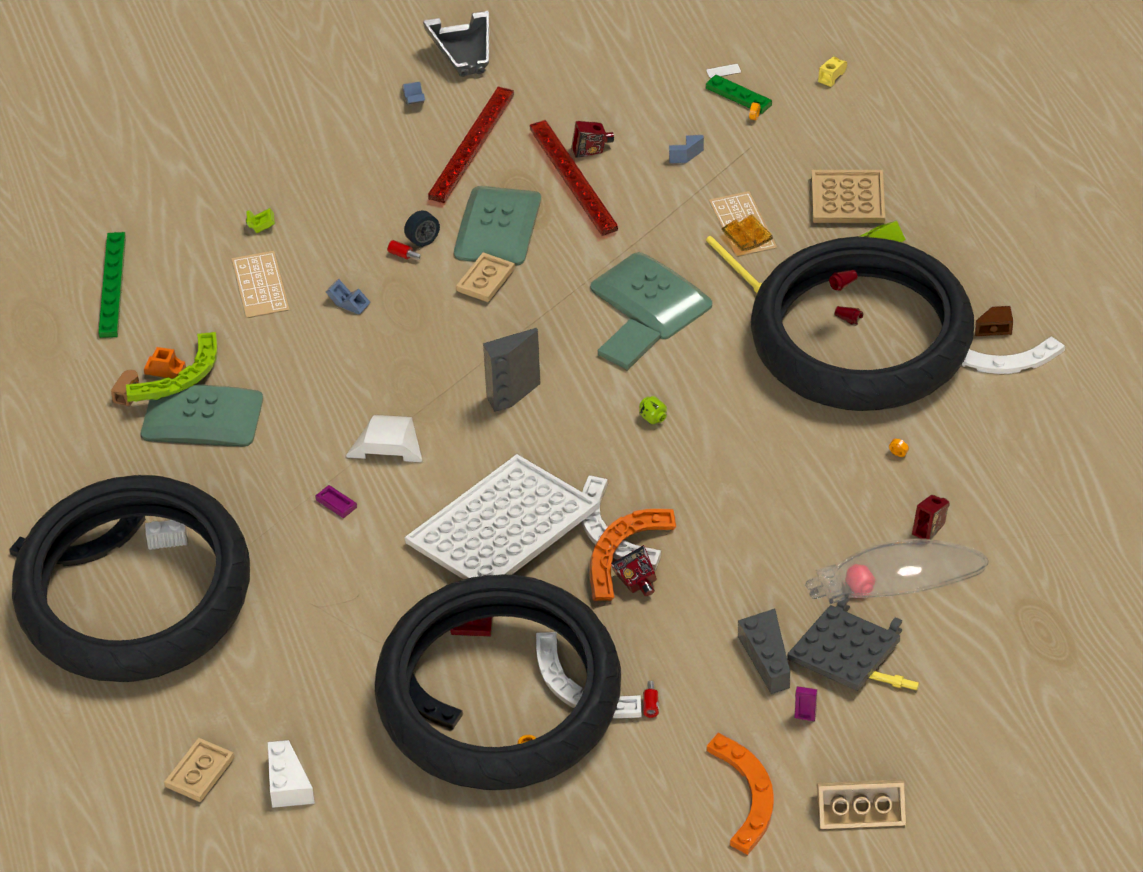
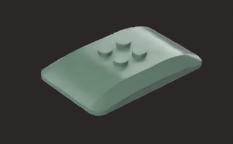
[454,186,541,266]
[590,252,712,339]
[141,384,263,447]

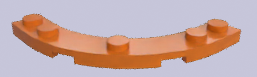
[589,509,676,601]
[707,733,774,855]

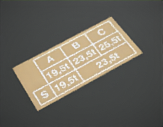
[709,191,777,256]
[232,251,290,318]

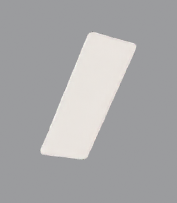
[706,64,741,78]

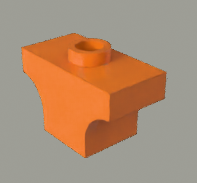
[144,347,186,379]

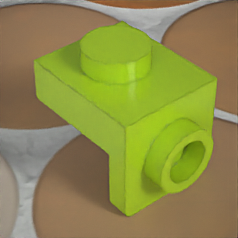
[246,208,275,233]

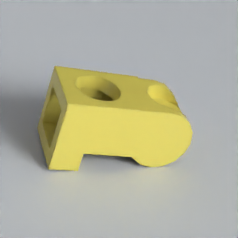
[818,57,847,87]

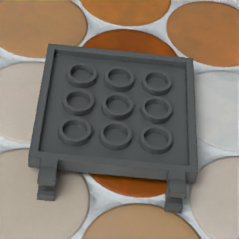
[787,594,902,691]

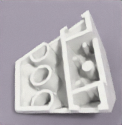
[346,415,422,462]

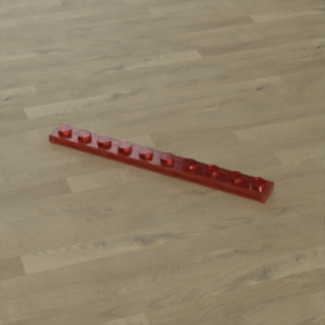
[428,87,514,203]
[530,120,618,236]

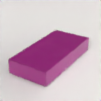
[315,485,357,519]
[795,686,818,721]

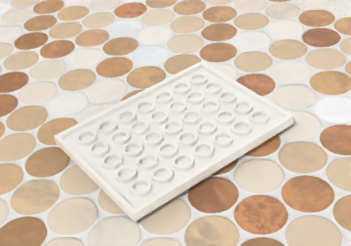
[405,454,599,579]

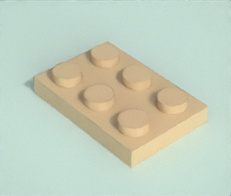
[456,252,515,302]
[164,738,235,802]

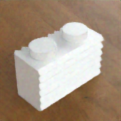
[145,520,188,550]

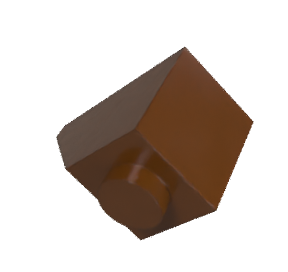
[974,306,1013,336]

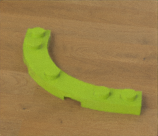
[126,332,217,402]

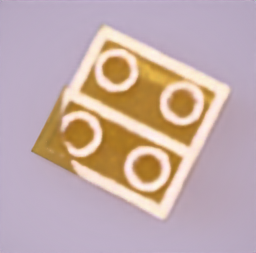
[721,214,773,251]

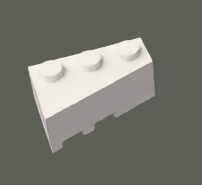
[268,740,315,808]

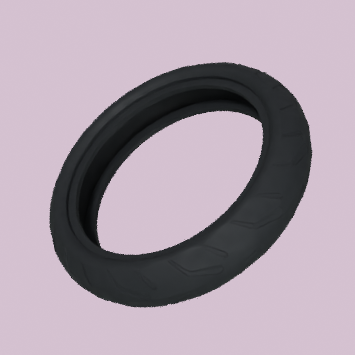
[751,236,974,411]
[12,475,250,682]
[375,574,621,790]

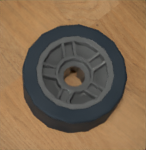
[404,210,440,247]

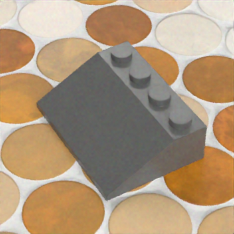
[483,328,540,412]

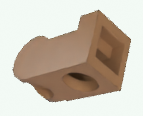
[111,370,139,406]

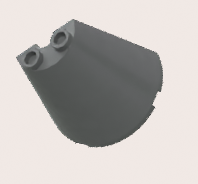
[423,11,489,77]

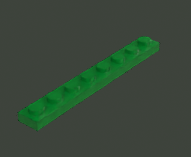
[99,232,126,338]

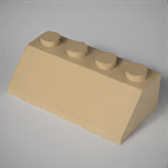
[817,779,906,829]

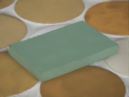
[598,318,661,370]

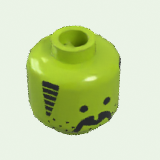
[639,396,667,424]

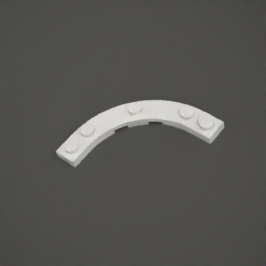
[932,336,1065,374]
[582,476,661,570]
[536,632,642,718]

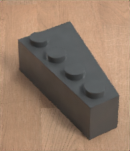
[738,608,790,694]

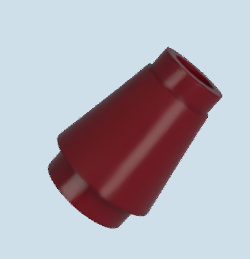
[829,270,858,291]
[834,306,863,325]

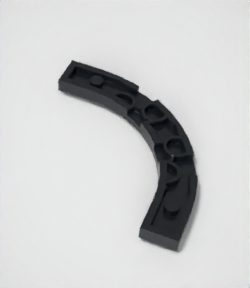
[9,516,146,567]
[409,671,463,729]

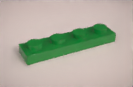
[706,74,772,114]

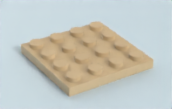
[812,170,885,223]

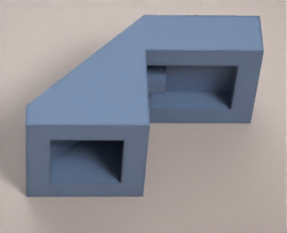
[402,82,425,104]
[669,135,704,163]
[326,279,371,314]

